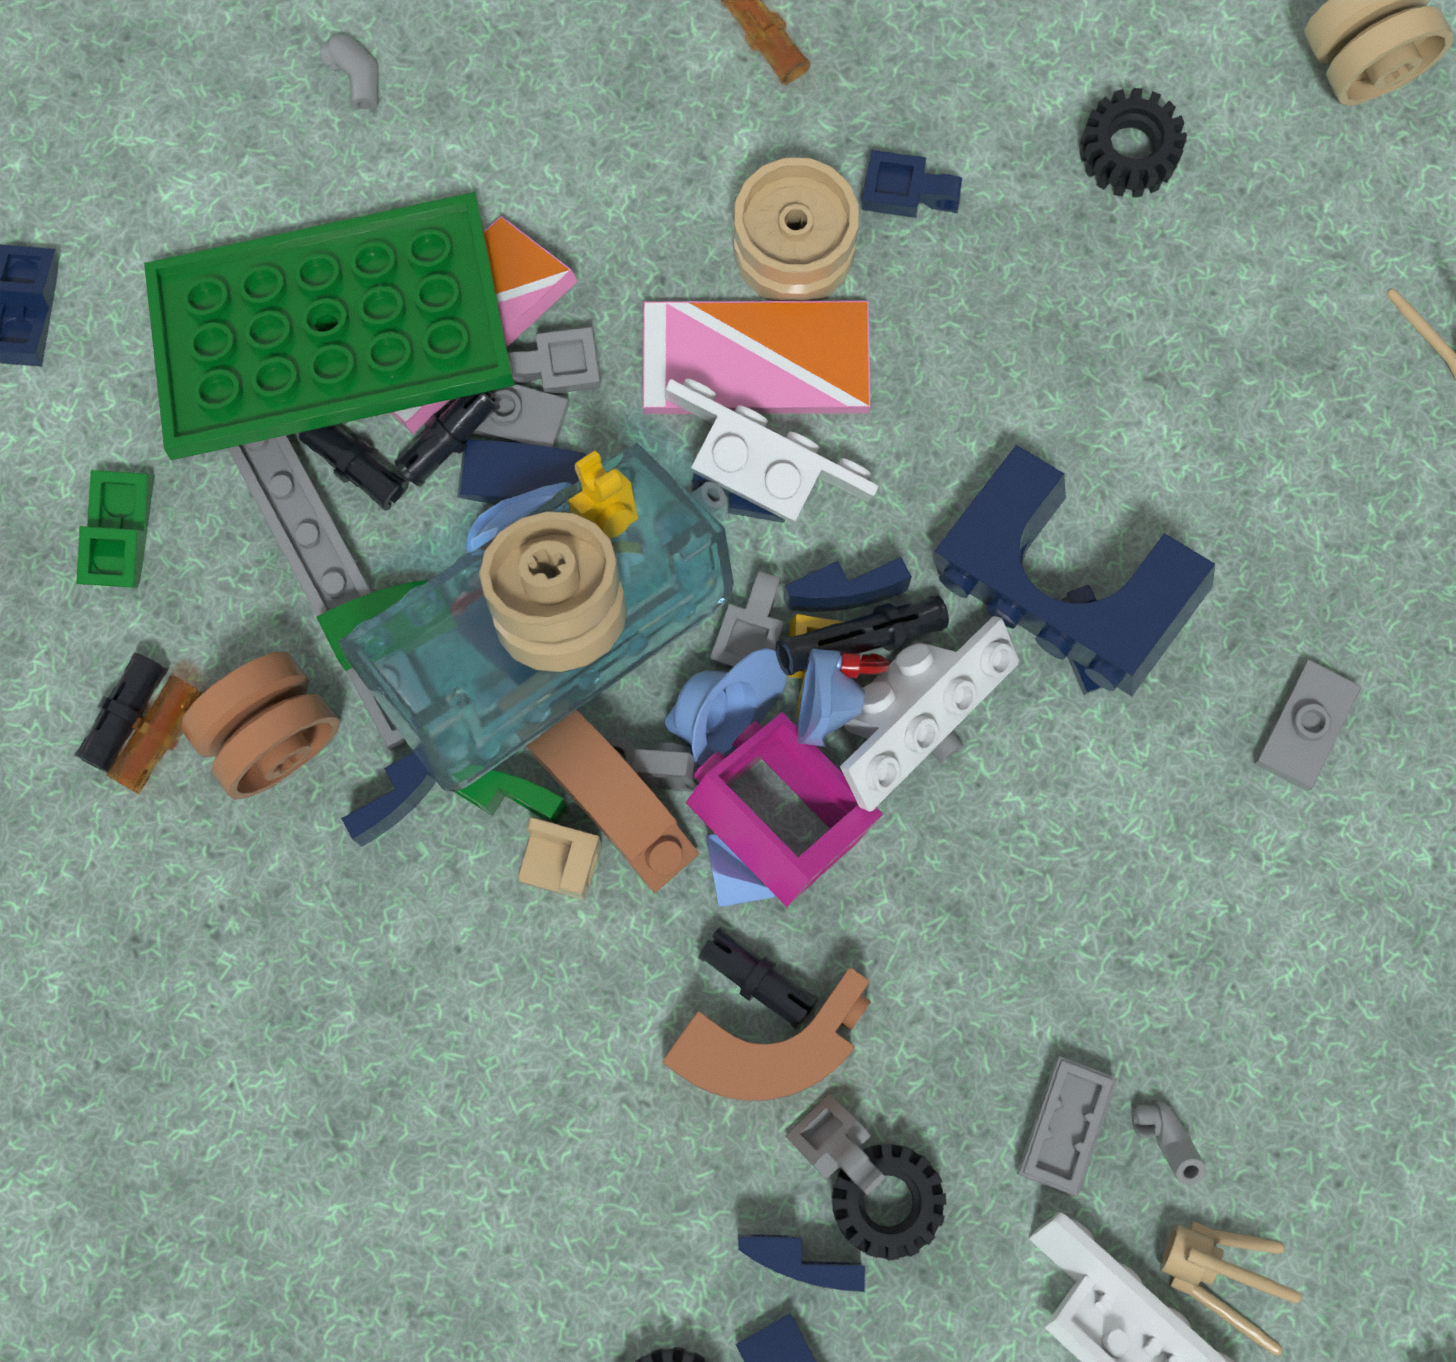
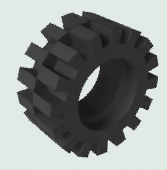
[1080,88,1187,198]
[832,1144,947,1260]

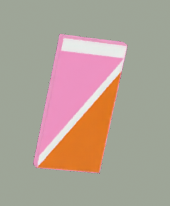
[389,216,578,434]
[643,301,871,414]

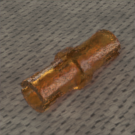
[721,0,811,86]
[106,675,203,795]

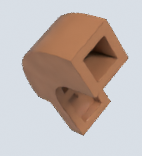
[513,694,700,893]
[662,967,871,1101]

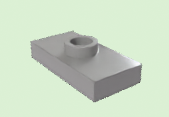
[445,384,569,448]
[1254,659,1362,791]
[1017,1056,1118,1197]

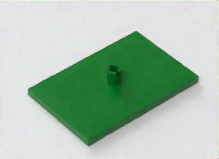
[144,192,515,460]

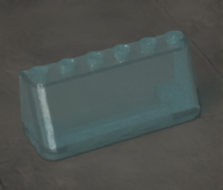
[338,443,734,792]

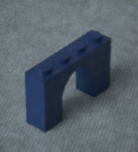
[934,445,1215,697]

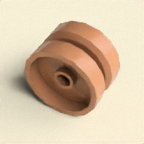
[180,652,341,800]

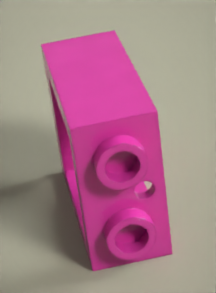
[686,712,883,907]

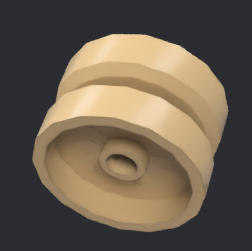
[1304,0,1454,106]
[734,157,859,301]
[479,512,627,672]

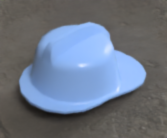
[665,648,787,767]

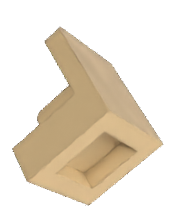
[518,817,602,901]

